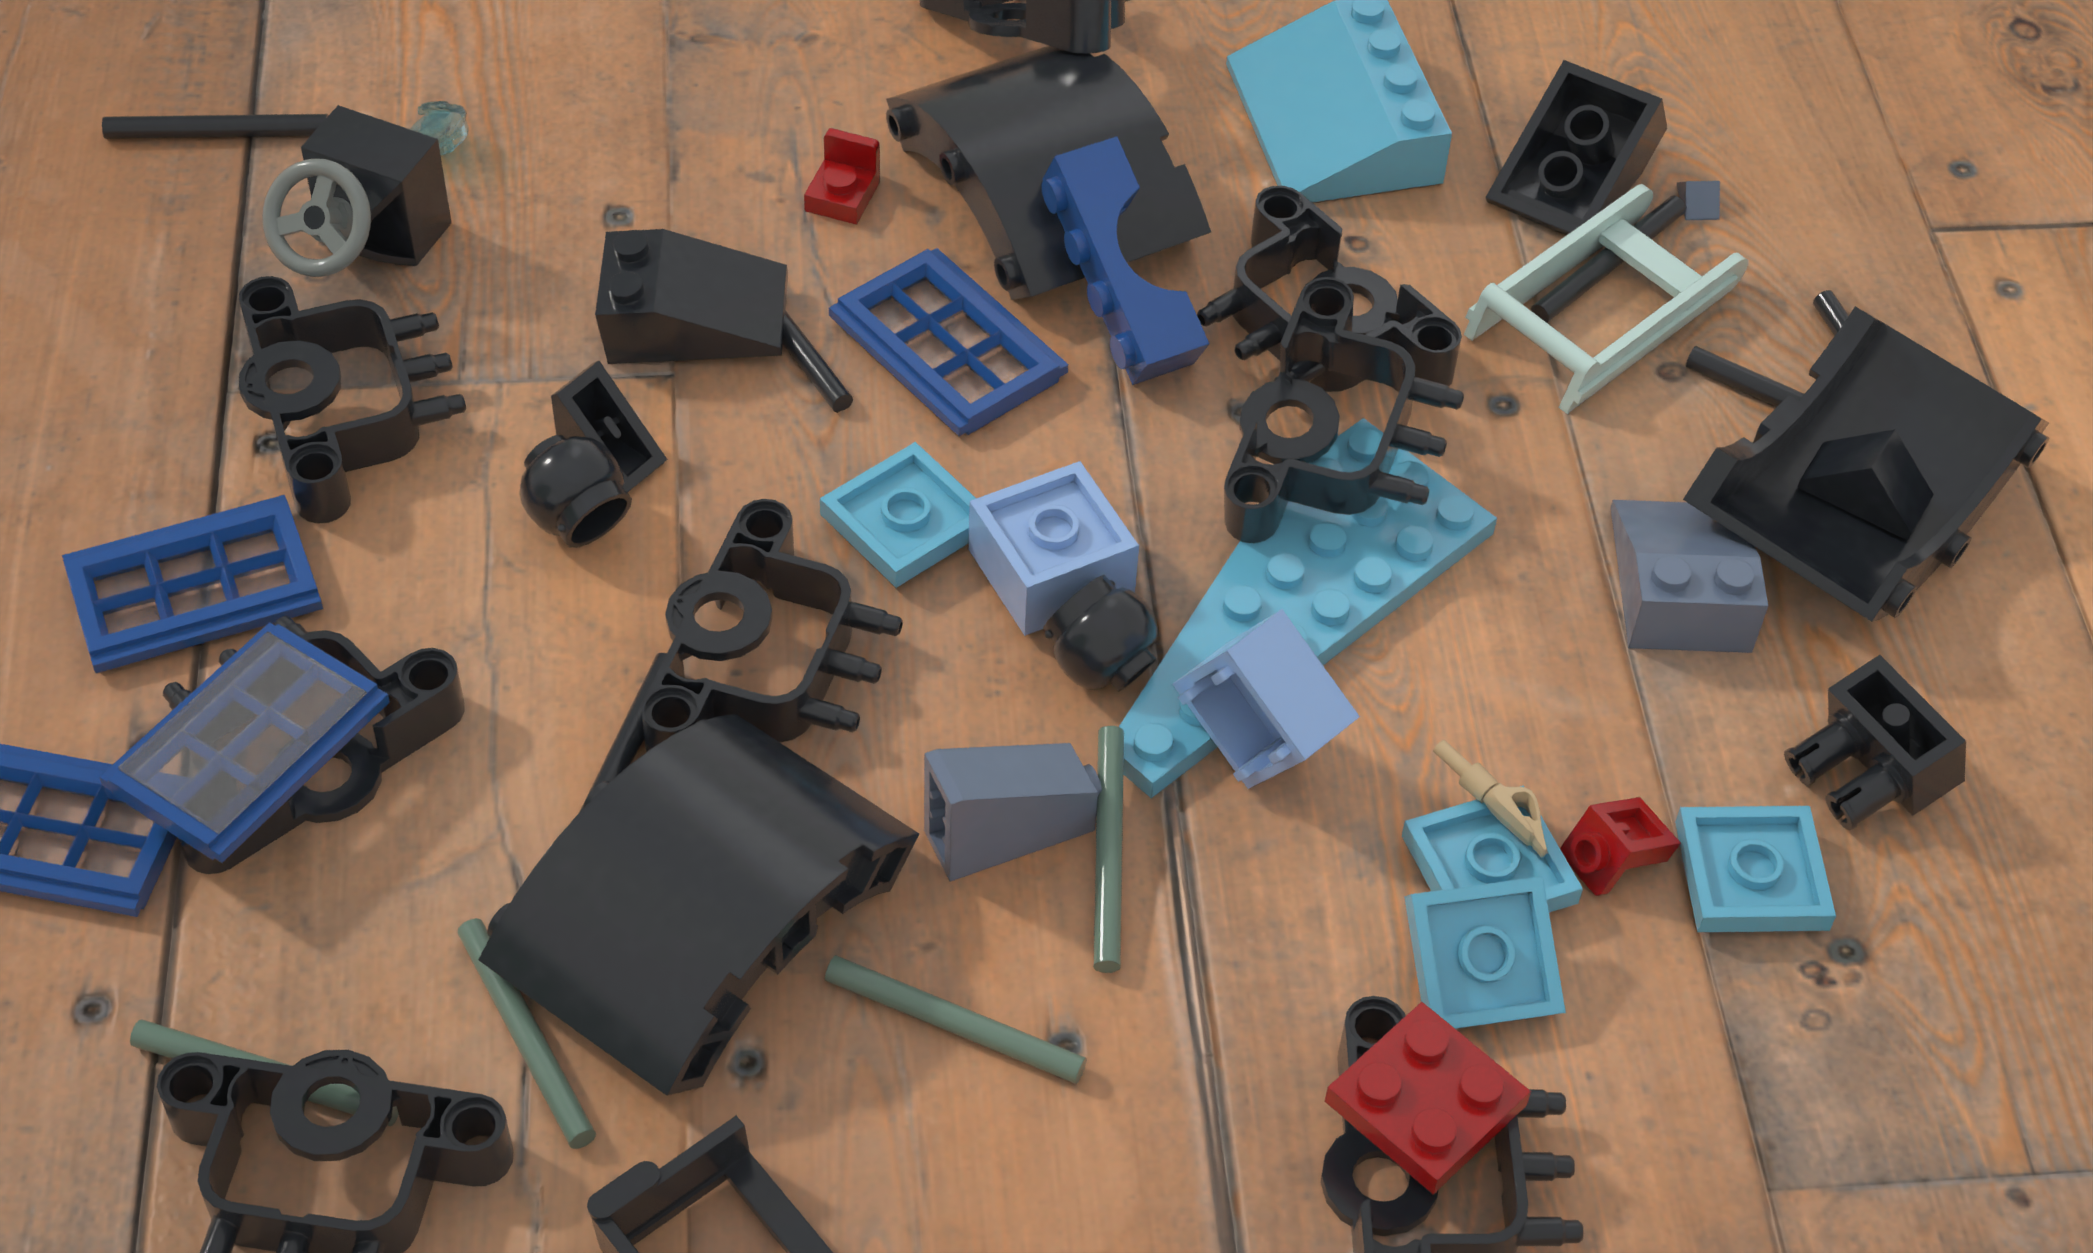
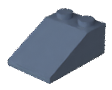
[1610,500,1768,653]

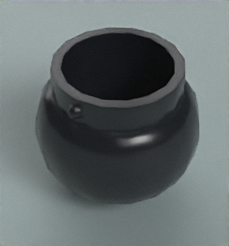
[519,435,632,548]
[1043,575,1158,692]

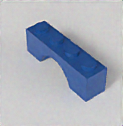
[1042,137,1209,385]

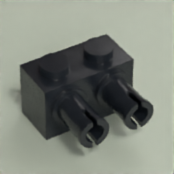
[1784,655,1966,830]

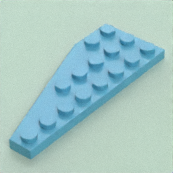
[1119,418,1497,798]

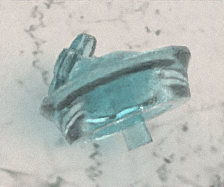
[410,101,469,156]

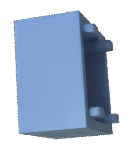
[968,461,1139,636]
[1172,609,1360,789]

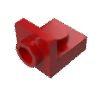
[804,128,880,225]
[1560,797,1681,896]

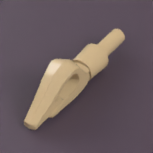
[1433,740,1548,858]

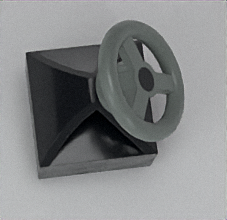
[262,105,452,277]

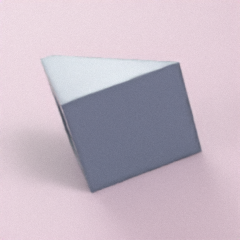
[1677,181,1720,220]

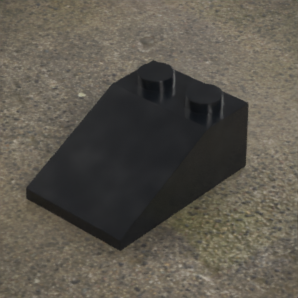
[1486,60,1667,235]
[595,229,788,364]

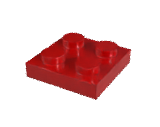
[1324,1002,1531,1195]

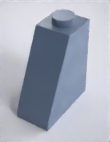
[924,743,1102,882]

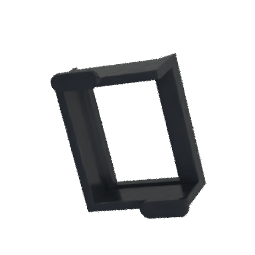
[587,1115,833,1253]

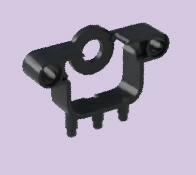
[919,0,1130,54]
[1197,186,1462,392]
[239,276,466,524]
[1224,277,1464,543]
[641,499,903,752]
[163,616,465,874]
[1320,996,1584,1253]
[157,1050,513,1253]

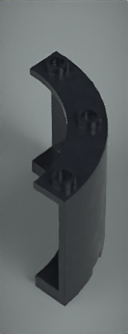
[886,46,1211,300]
[1683,306,2049,622]
[478,714,919,1096]

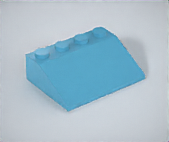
[1226,0,1452,202]

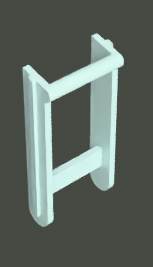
[1464,184,1748,414]

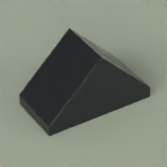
[551,361,668,493]
[1797,429,1934,541]

